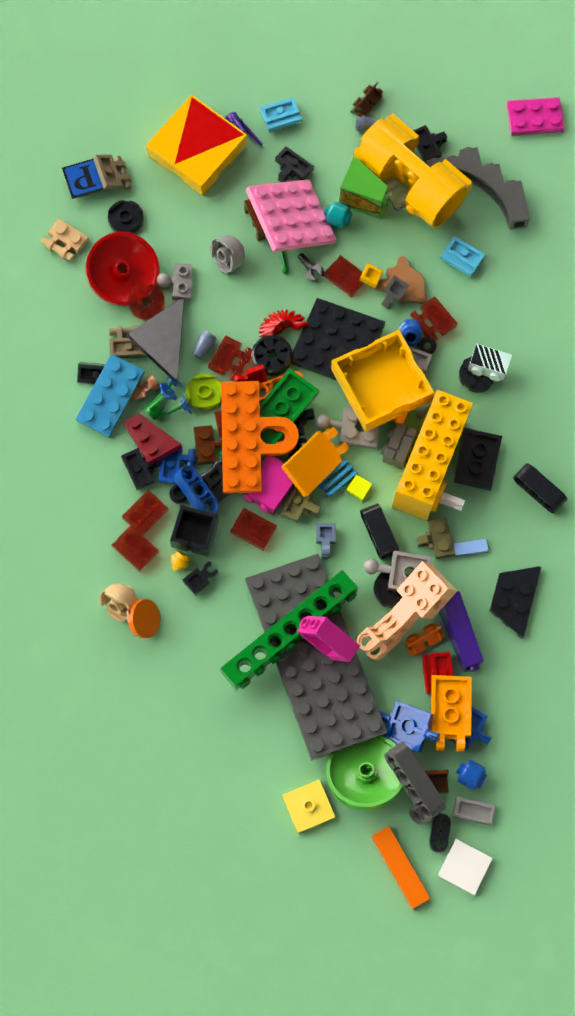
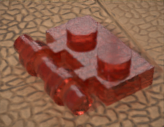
[410,296,458,341]
[208,335,252,382]

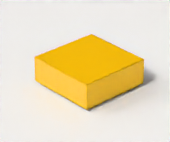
[359,263,384,288]

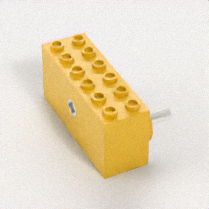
[392,390,473,521]

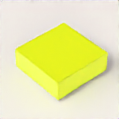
[346,475,372,501]

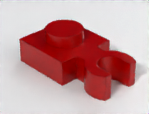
[233,364,268,384]

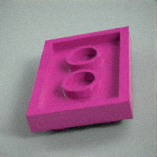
[506,97,564,135]

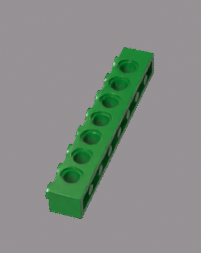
[220,570,358,691]

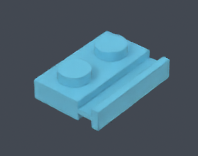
[260,97,302,132]
[440,236,485,277]

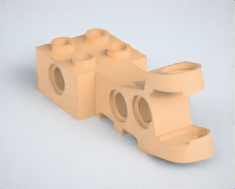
[357,561,458,661]

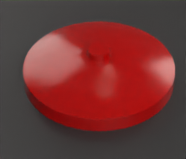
[85,232,159,306]

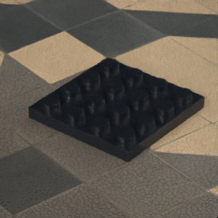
[291,298,385,380]

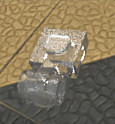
[384,177,408,211]

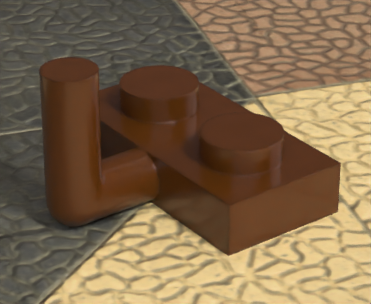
[193,425,222,465]

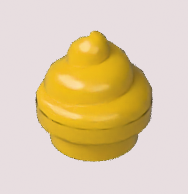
[171,551,190,571]

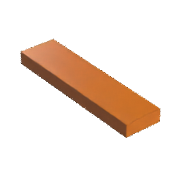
[371,826,430,909]

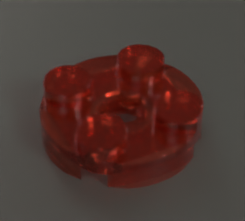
[127,283,165,321]

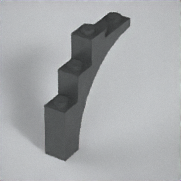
[426,147,530,230]

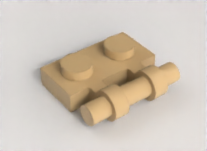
[41,218,89,261]

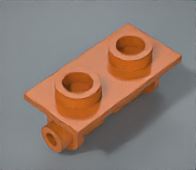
[402,623,445,656]

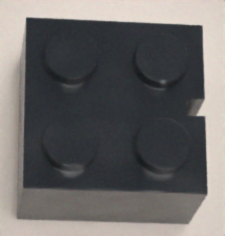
[170,505,219,557]

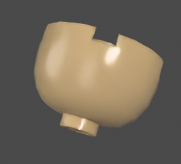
[98,583,137,622]

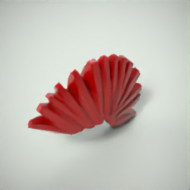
[259,309,308,337]

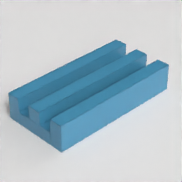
[318,459,358,498]

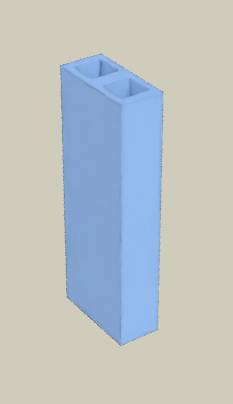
[453,539,488,557]

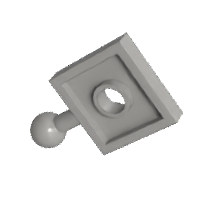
[316,406,380,449]
[364,551,432,591]

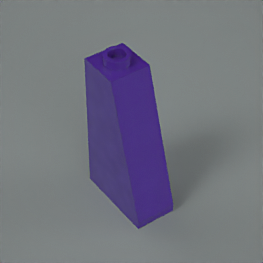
[439,591,484,672]

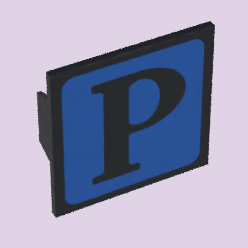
[62,158,105,199]

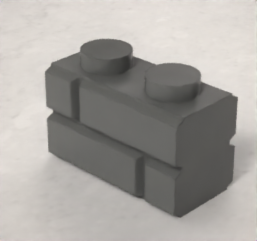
[381,423,418,469]

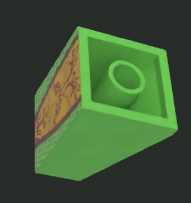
[339,157,389,219]

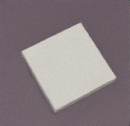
[437,839,492,895]

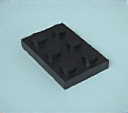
[453,428,502,491]

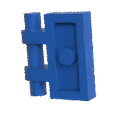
[158,447,197,485]

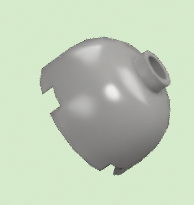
[210,235,245,273]

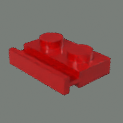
[422,652,453,694]

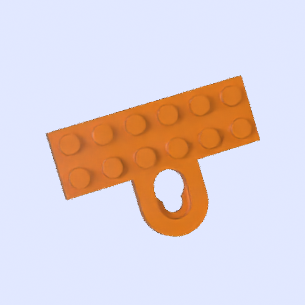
[221,381,299,494]

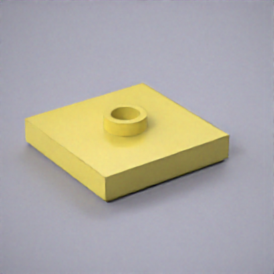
[282,779,335,833]

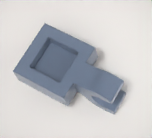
[316,523,336,558]

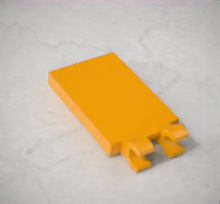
[281,427,350,497]
[430,675,472,752]

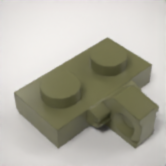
[280,486,321,523]
[417,518,455,559]

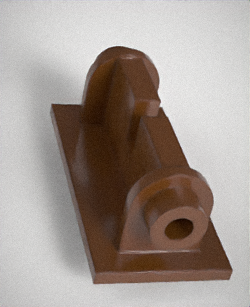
[350,82,383,117]

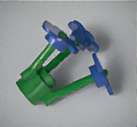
[145,375,192,420]

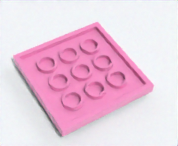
[246,179,337,252]

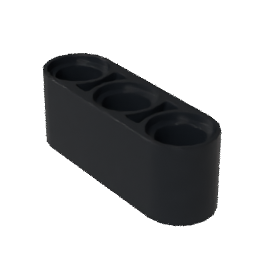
[513,463,567,514]
[360,503,399,560]

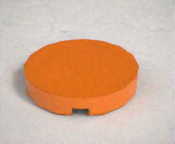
[128,599,161,639]

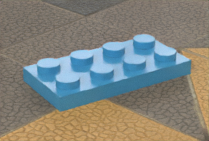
[75,354,145,438]

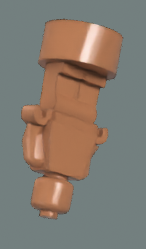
[129,375,160,402]

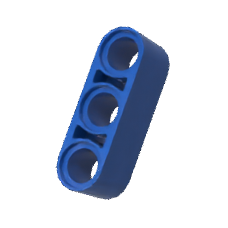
[174,465,219,513]

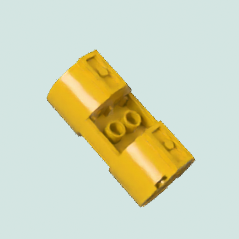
[353,113,472,229]

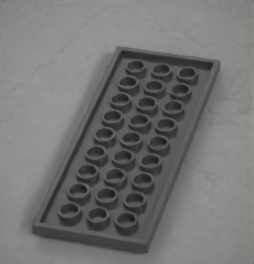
[245,554,387,761]

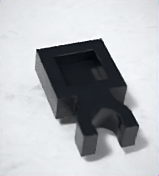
[182,561,219,596]

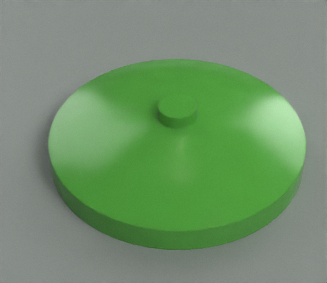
[326,736,403,810]

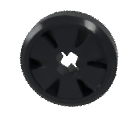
[251,335,292,376]

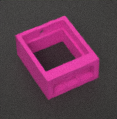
[297,616,360,662]

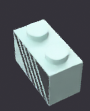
[468,343,512,381]

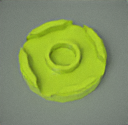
[186,374,221,411]

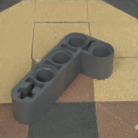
[385,742,446,824]

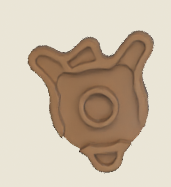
[374,256,427,304]

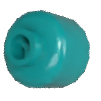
[324,201,352,228]

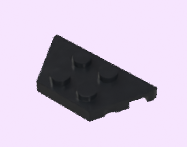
[489,566,541,638]

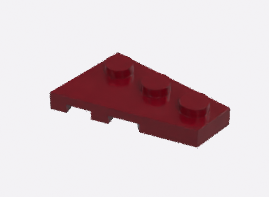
[123,413,182,466]

